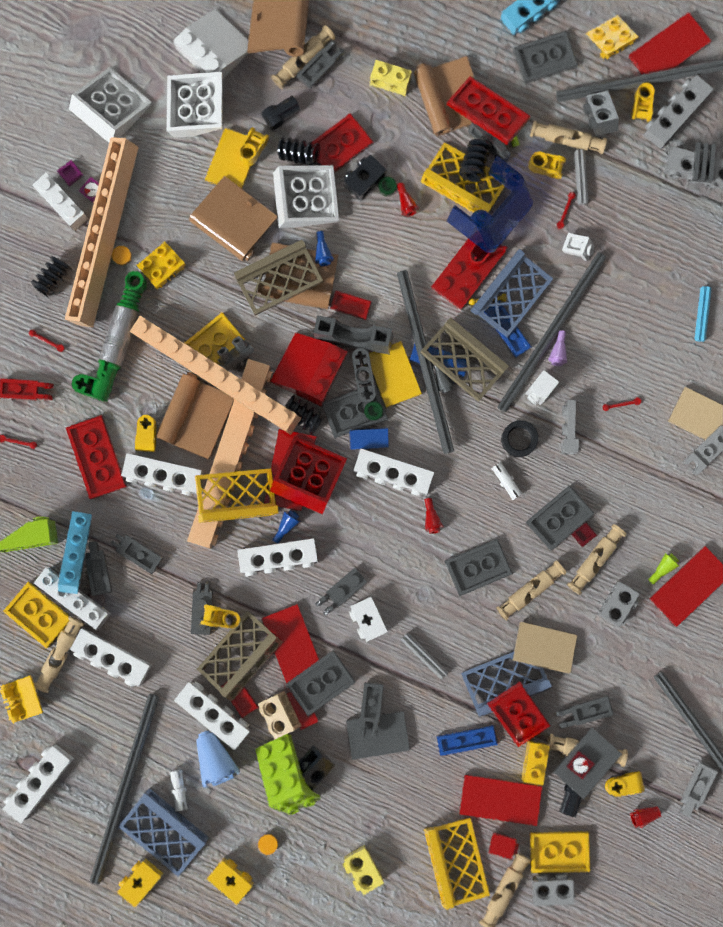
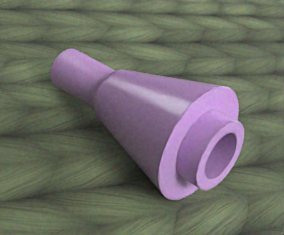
[548,331,567,366]

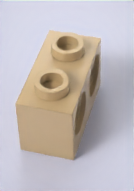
[258,690,301,739]

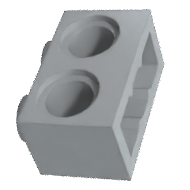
[597,582,639,627]
[531,874,575,906]

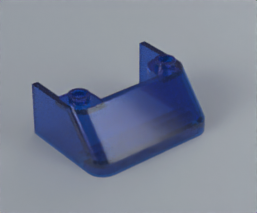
[447,156,533,253]

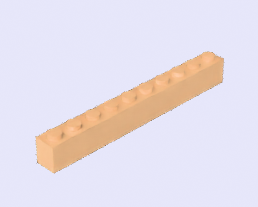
[65,137,139,327]
[130,316,301,435]
[187,359,273,549]

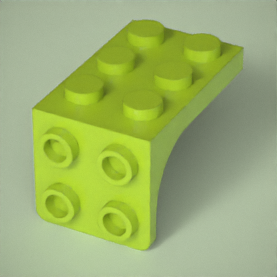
[255,734,321,815]

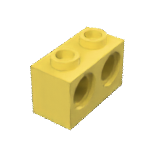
[370,60,412,96]
[343,845,384,895]

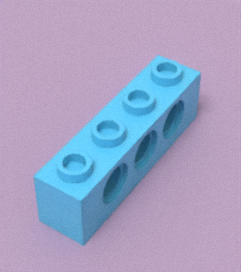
[500,0,560,36]
[58,511,92,595]

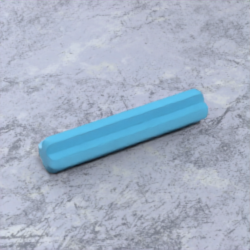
[695,286,712,342]

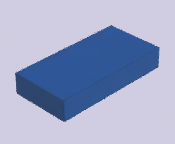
[349,428,389,450]

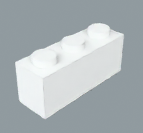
[32,173,88,232]

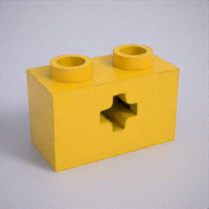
[521,741,550,785]
[207,857,253,905]
[117,858,163,908]

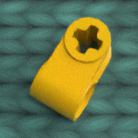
[631,83,654,122]
[239,127,270,166]
[528,151,566,179]
[135,415,156,452]
[200,605,240,628]
[605,771,645,797]

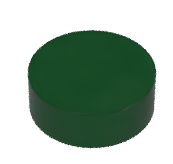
[378,176,397,197]
[364,401,383,421]

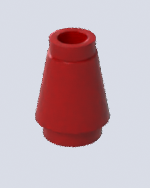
[630,806,661,828]

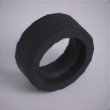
[501,420,539,457]

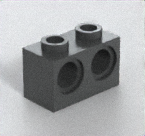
[583,91,619,136]

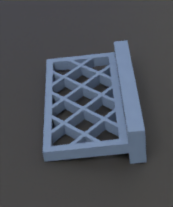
[470,249,553,337]
[461,652,552,718]
[118,788,209,877]

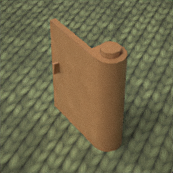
[247,0,309,57]
[413,56,475,136]
[189,176,278,262]
[258,243,339,310]
[155,372,234,460]

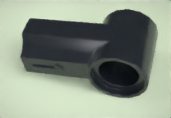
[261,96,301,130]
[559,783,582,818]

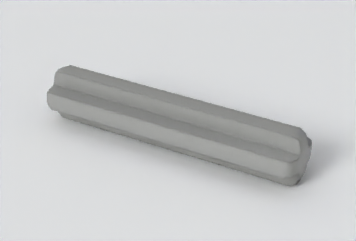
[574,149,589,205]
[401,633,448,679]

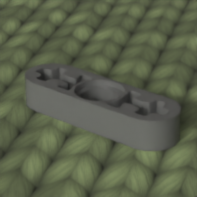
[352,348,376,404]

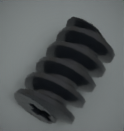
[277,136,320,166]
[459,139,492,182]
[31,256,72,299]
[285,395,325,434]

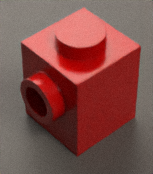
[488,832,519,859]

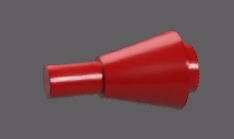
[397,182,419,217]
[424,498,444,534]

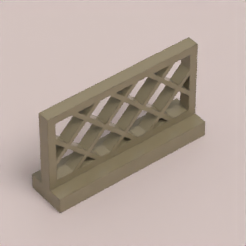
[234,240,323,316]
[420,317,509,402]
[197,610,283,701]

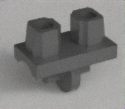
[217,336,254,371]

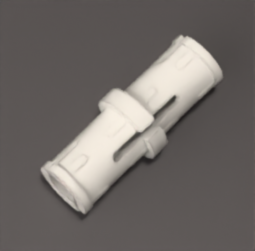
[491,462,523,500]
[170,770,188,811]

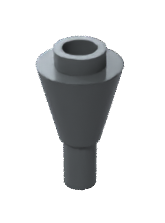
[432,359,455,394]

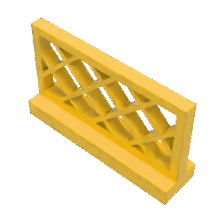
[421,142,509,219]
[195,468,278,523]
[424,817,490,910]

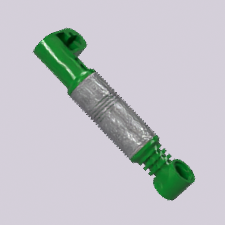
[71,271,147,402]

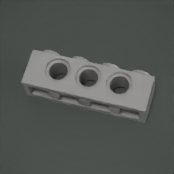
[644,75,714,149]
[664,146,723,189]

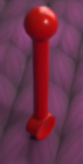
[556,192,576,229]
[29,329,65,352]
[602,397,641,411]
[0,435,37,449]

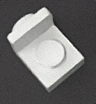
[562,233,594,261]

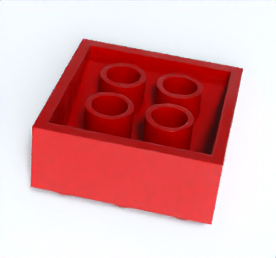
[270,332,347,407]
[270,436,347,515]

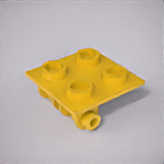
[586,15,638,59]
[136,242,186,289]
[0,675,43,723]

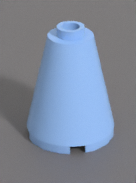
[196,730,240,788]

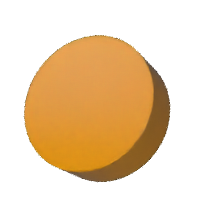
[112,246,132,266]
[258,834,278,855]

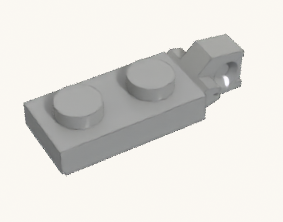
[680,762,718,817]

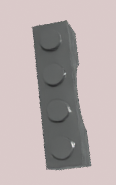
[313,315,394,355]

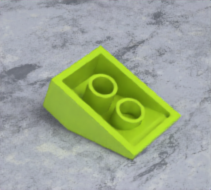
[0,516,58,553]

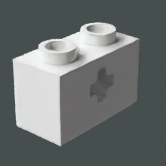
[525,370,559,405]
[349,597,388,642]

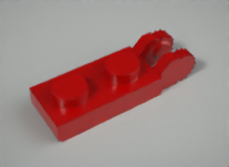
[0,378,54,401]

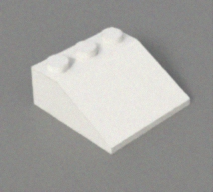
[173,9,249,79]
[69,67,152,142]
[167,72,223,138]
[273,165,339,228]

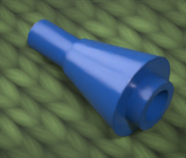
[315,231,334,266]
[272,510,301,544]

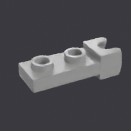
[561,400,579,455]
[682,425,723,476]

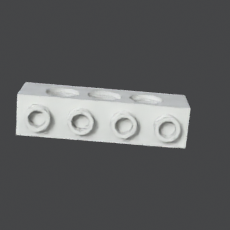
[353,449,434,497]
[121,453,204,497]
[237,539,318,577]
[34,567,111,630]
[70,628,152,688]
[174,681,250,750]
[3,744,74,824]

